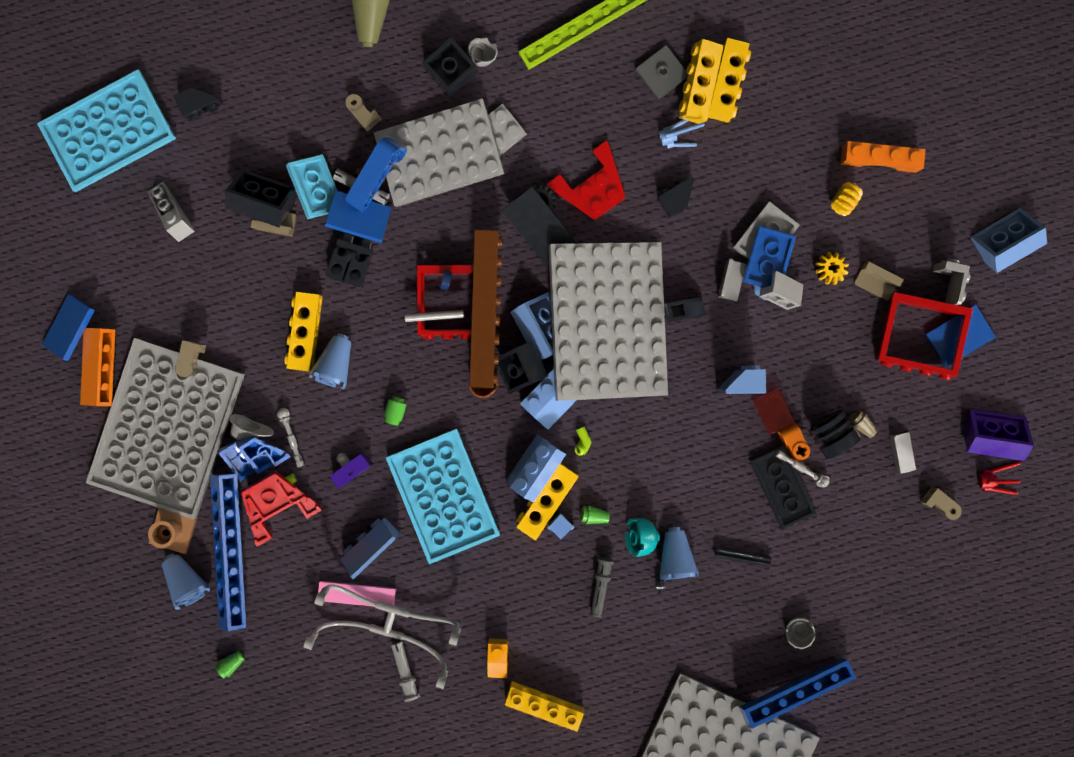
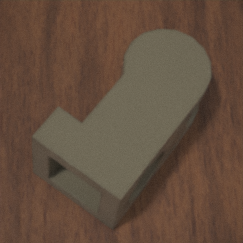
[345,94,382,132]
[176,340,206,377]
[920,487,962,520]

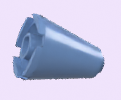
[308,334,351,389]
[660,527,699,580]
[162,554,210,610]

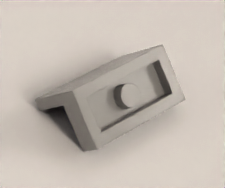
[718,258,746,302]
[759,271,803,310]

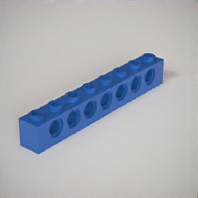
[210,473,246,631]

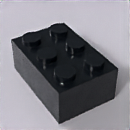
[225,169,296,228]

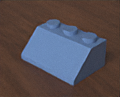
[971,208,1047,273]
[510,292,553,361]
[717,366,766,394]
[521,369,576,429]
[506,434,566,502]
[341,518,401,579]

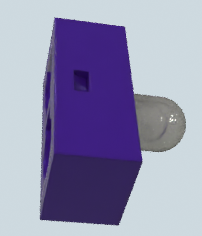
[329,452,372,489]

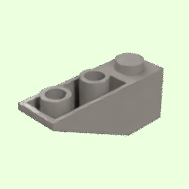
[148,182,195,242]

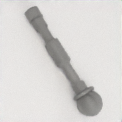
[277,408,304,468]
[775,450,829,487]

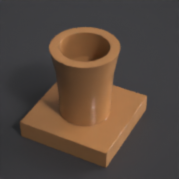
[148,508,198,554]

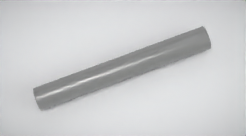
[405,310,463,322]

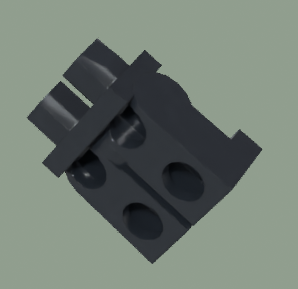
[325,232,373,289]

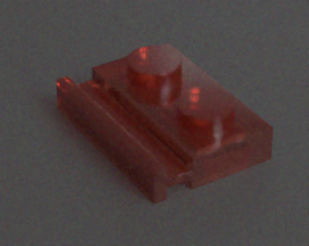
[752,388,795,435]

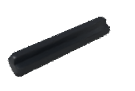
[714,546,771,567]

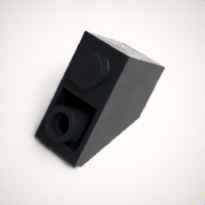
[173,88,223,121]
[658,176,694,219]
[664,297,706,323]

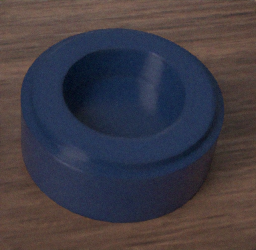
[440,270,452,290]

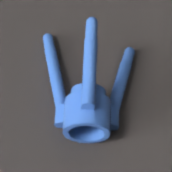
[659,119,705,149]

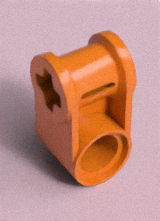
[778,422,810,460]

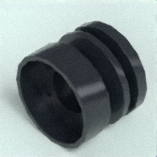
[808,410,861,459]

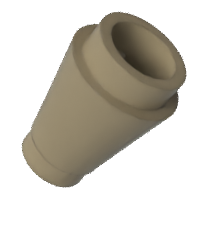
[849,410,878,438]

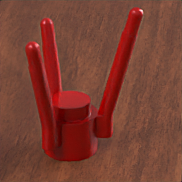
[978,461,1021,495]

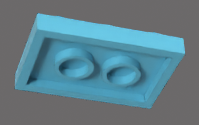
[286,155,337,220]

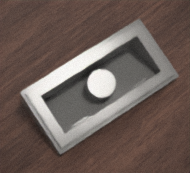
[890,432,916,474]

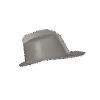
[229,414,274,440]

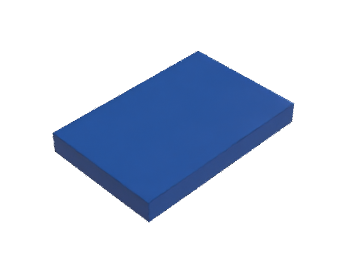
[325,191,392,243]
[742,225,796,288]
[42,294,95,361]
[924,305,996,367]

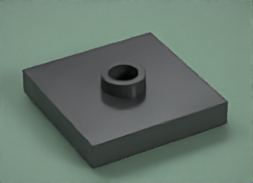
[635,46,688,100]

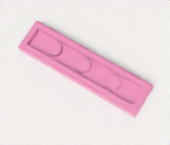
[318,581,396,607]

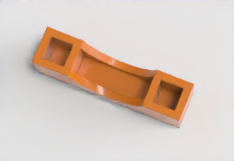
[840,141,926,173]

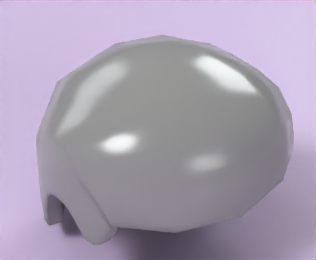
[466,37,498,67]
[786,617,815,649]

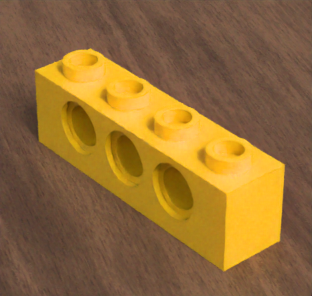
[708,38,751,123]
[678,39,724,124]
[285,292,323,371]
[516,463,579,541]
[505,681,584,732]

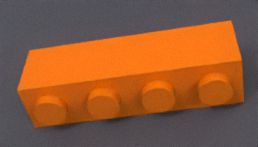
[80,328,115,406]

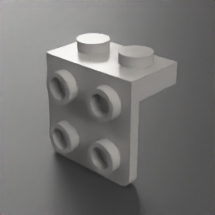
[932,259,971,305]

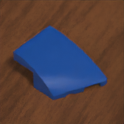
[218,436,290,482]

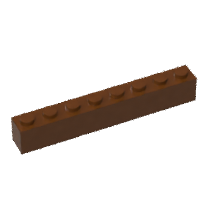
[470,230,503,388]

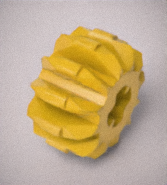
[831,182,862,216]
[815,252,849,285]

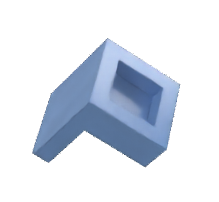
[547,512,575,539]

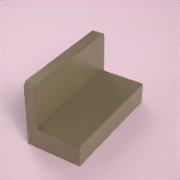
[251,213,297,237]
[854,262,904,301]

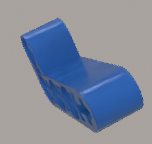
[345,137,407,212]

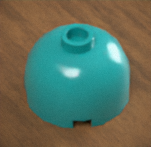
[625,518,660,557]

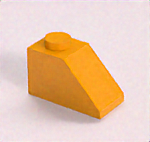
[487,639,508,678]

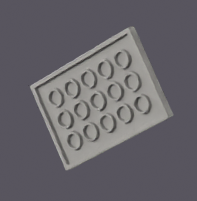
[374,99,505,207]

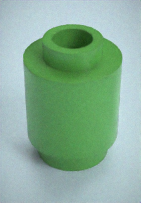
[384,396,407,426]

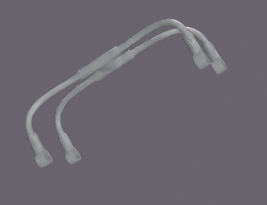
[304,584,461,689]

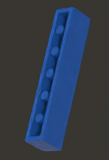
[739,658,856,729]

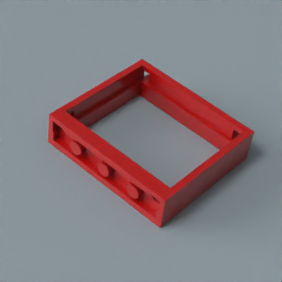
[417,265,474,339]
[876,292,973,380]

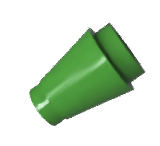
[580,505,610,524]
[215,650,245,678]

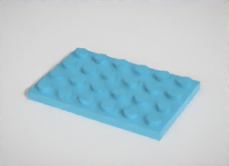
[37,70,176,192]
[386,429,500,564]

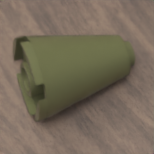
[352,0,390,47]

